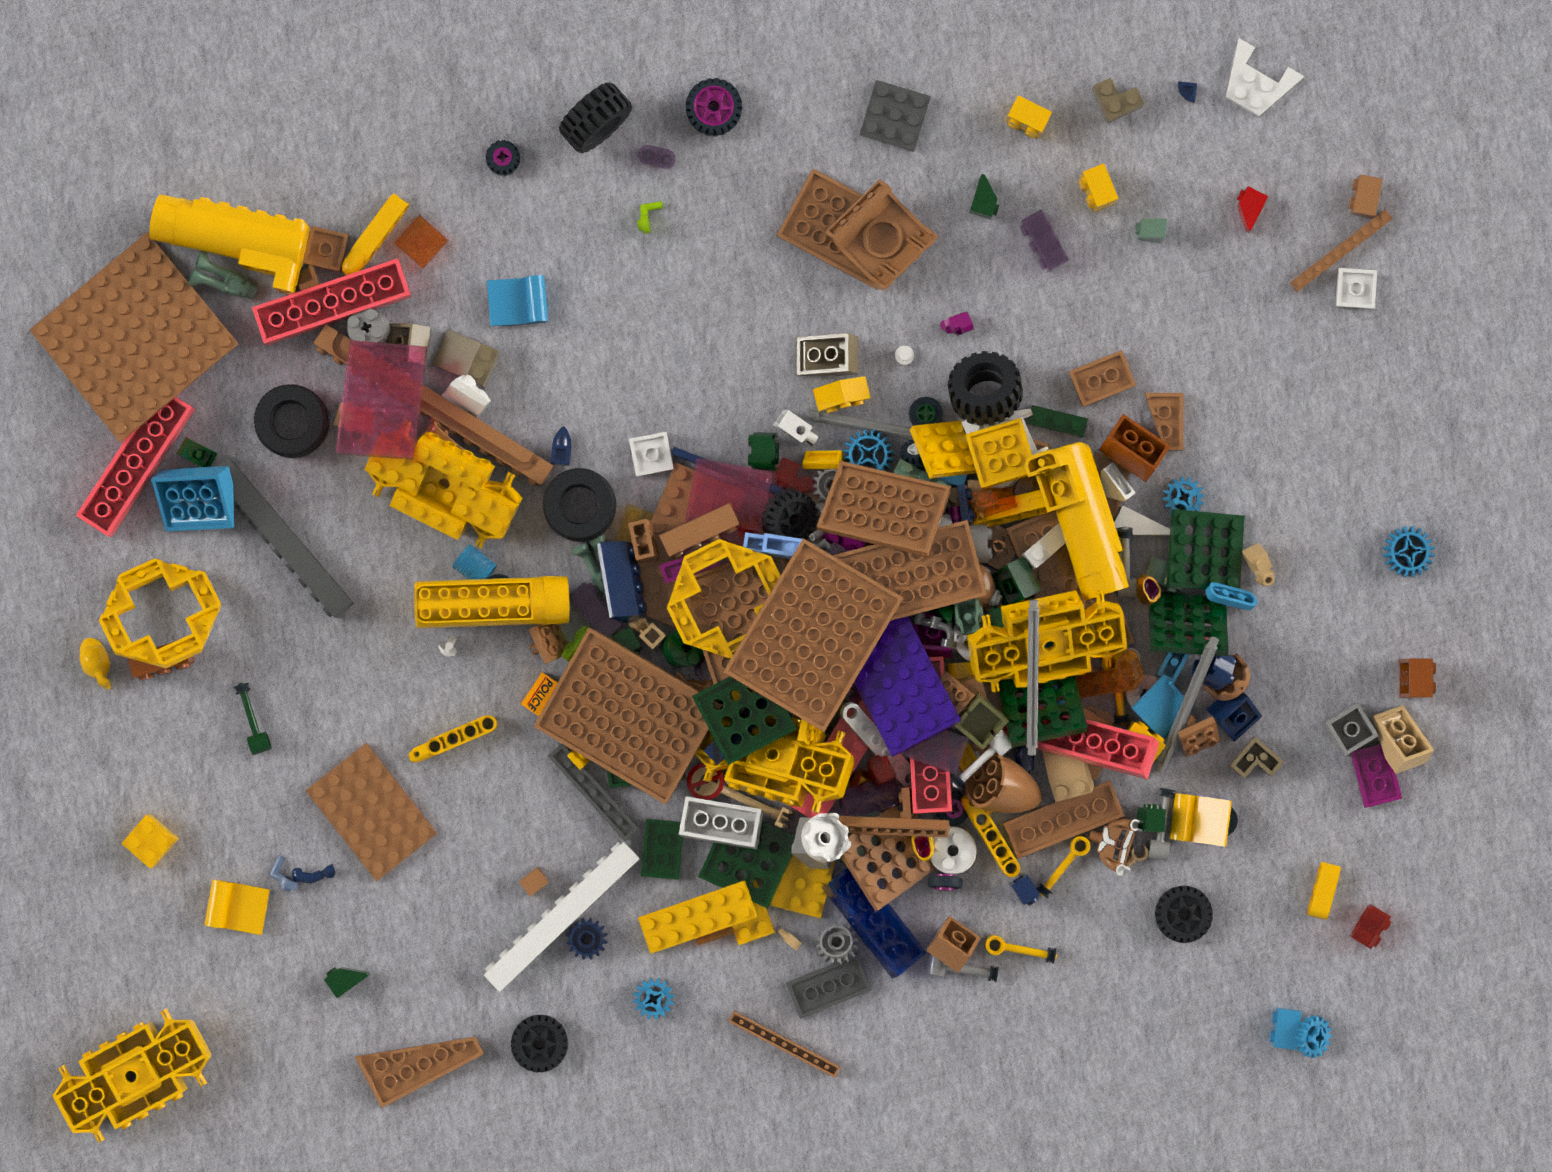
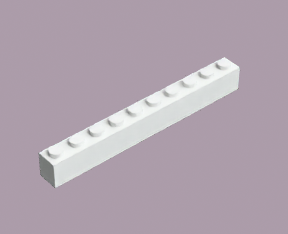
[484,841,640,992]

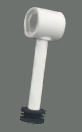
[950,730,1012,790]

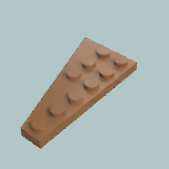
[355,1036,485,1108]

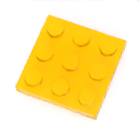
[965,418,1032,490]
[910,421,977,479]
[770,848,835,918]

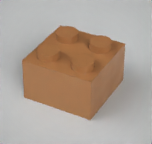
[926,915,981,972]

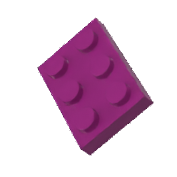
[1350,744,1402,808]

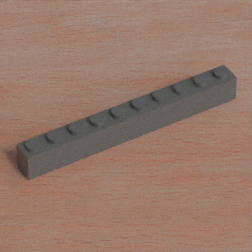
[216,457,354,618]

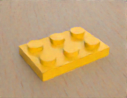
[732,879,775,945]

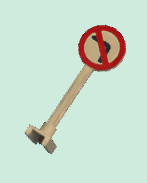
[687,763,795,829]

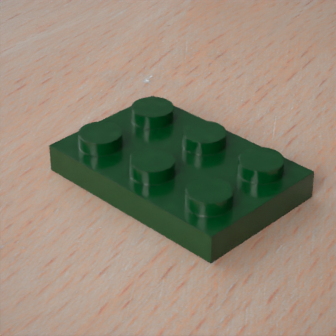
[641,818,683,880]

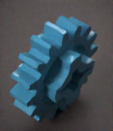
[1162,477,1205,514]
[633,977,675,1019]
[1295,1015,1332,1058]

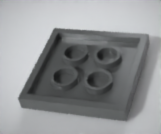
[859,80,931,152]

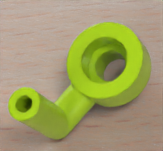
[637,201,663,234]

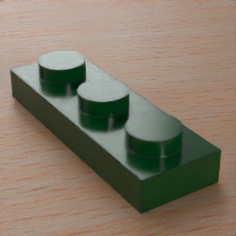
[1027,405,1088,438]

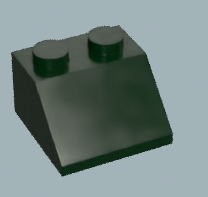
[992,557,1042,606]

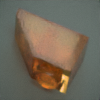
[972,487,1017,518]

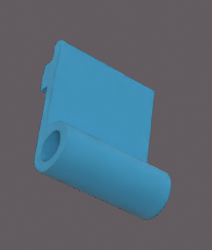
[487,275,548,326]
[1132,675,1195,739]

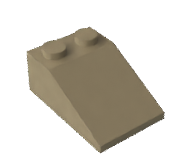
[432,330,500,388]
[797,333,858,376]

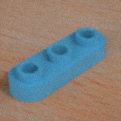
[1205,583,1257,610]

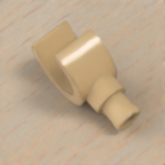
[1126,844,1149,867]
[778,928,802,951]

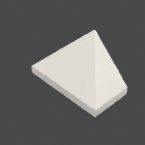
[1101,462,1136,502]

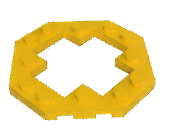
[667,539,781,659]
[99,558,222,668]

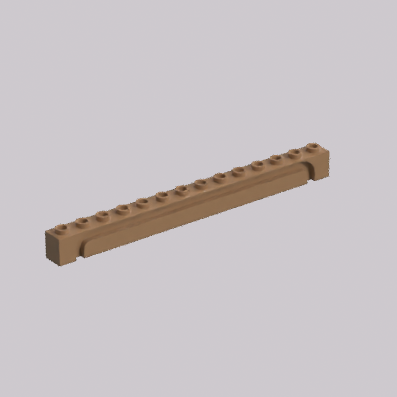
[313,324,554,487]

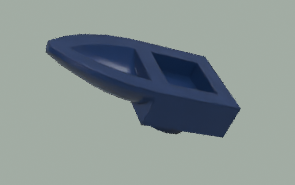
[550,426,572,466]

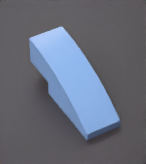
[743,532,802,559]

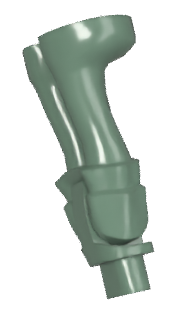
[188,251,258,300]
[572,535,607,601]

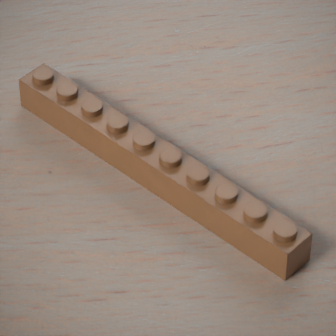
[1289,209,1392,293]
[839,816,950,838]
[728,1010,840,1078]

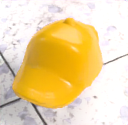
[79,638,111,690]

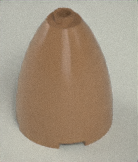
[965,753,1043,813]

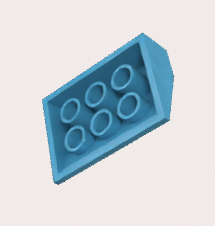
[151,466,234,531]

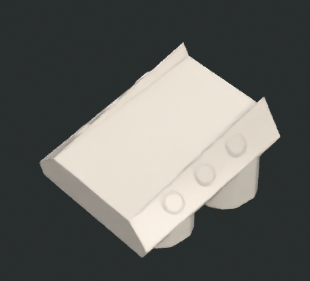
[441,375,491,418]

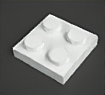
[1335,268,1377,309]
[629,432,674,477]

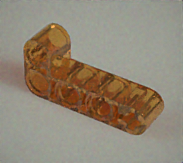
[1075,649,1144,698]

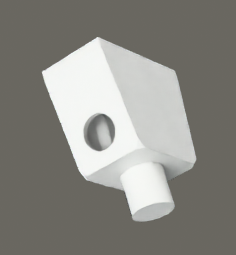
[773,410,818,446]

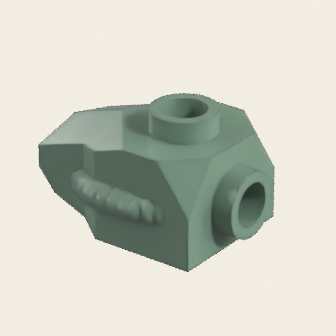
[954,598,984,635]

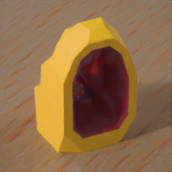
[911,836,935,861]

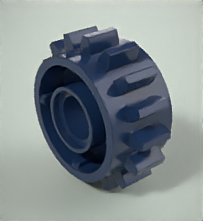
[566,918,608,960]

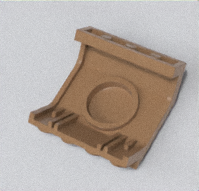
[825,179,939,291]

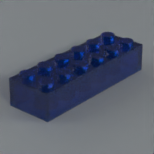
[821,867,927,979]

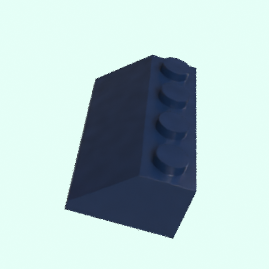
[597,541,647,623]

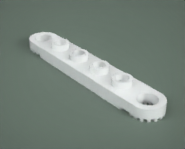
[840,702,912,787]

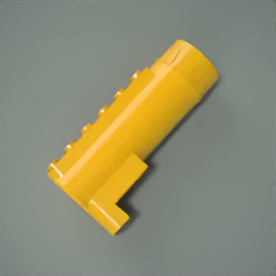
[149,194,310,295]
[1025,442,1129,601]
[413,576,569,628]

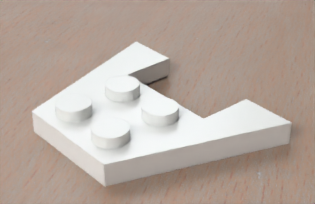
[1225,38,1305,117]

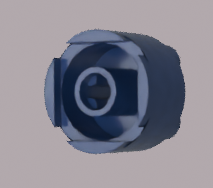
[1192,654,1236,691]

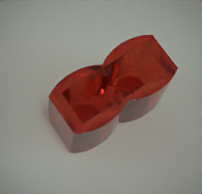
[1349,903,1391,949]

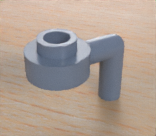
[270,855,299,892]

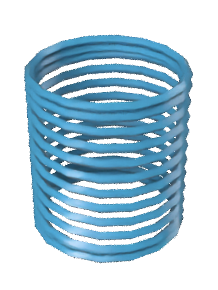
[452,544,497,579]

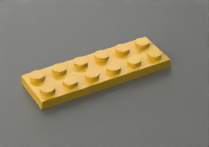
[638,880,758,954]

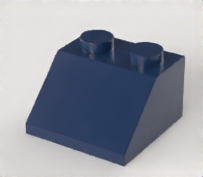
[1207,692,1262,742]

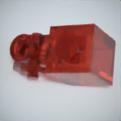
[774,457,813,493]
[867,755,897,787]

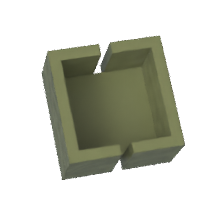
[954,692,1009,750]

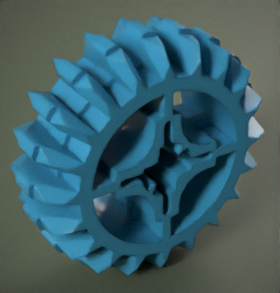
[843,430,894,471]
[1382,526,1435,578]

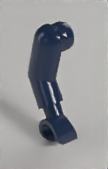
[292,864,335,884]

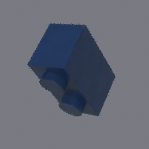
[1009,874,1040,906]

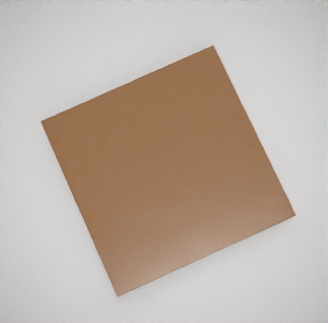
[30,232,239,443]

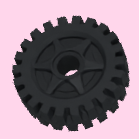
[761,488,818,540]
[1155,886,1213,943]
[511,1015,568,1073]

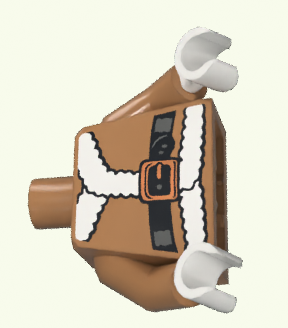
[1089,819,1144,878]

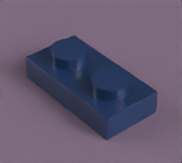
[957,484,976,525]

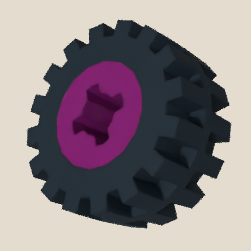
[485,140,520,176]

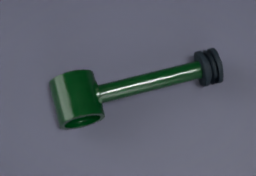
[234,683,272,755]

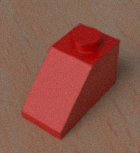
[1237,186,1268,233]

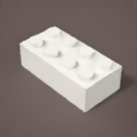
[679,797,764,850]

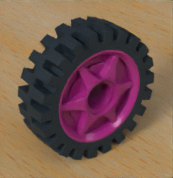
[686,78,742,136]

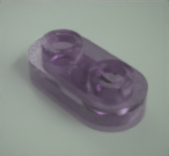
[638,145,676,169]

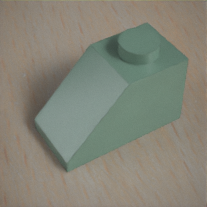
[1135,218,1167,243]

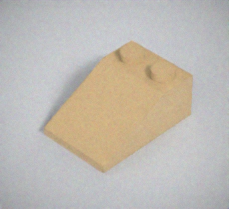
[1372,705,1434,774]
[1042,751,1095,802]

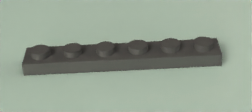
[548,744,639,841]

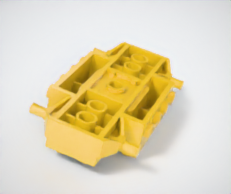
[364,420,523,549]
[967,590,1127,692]
[695,715,855,813]
[52,1008,211,1143]

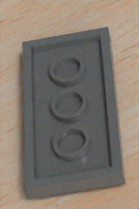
[786,954,872,1019]

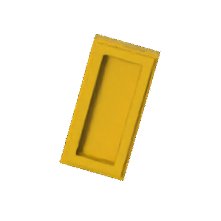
[802,450,844,469]

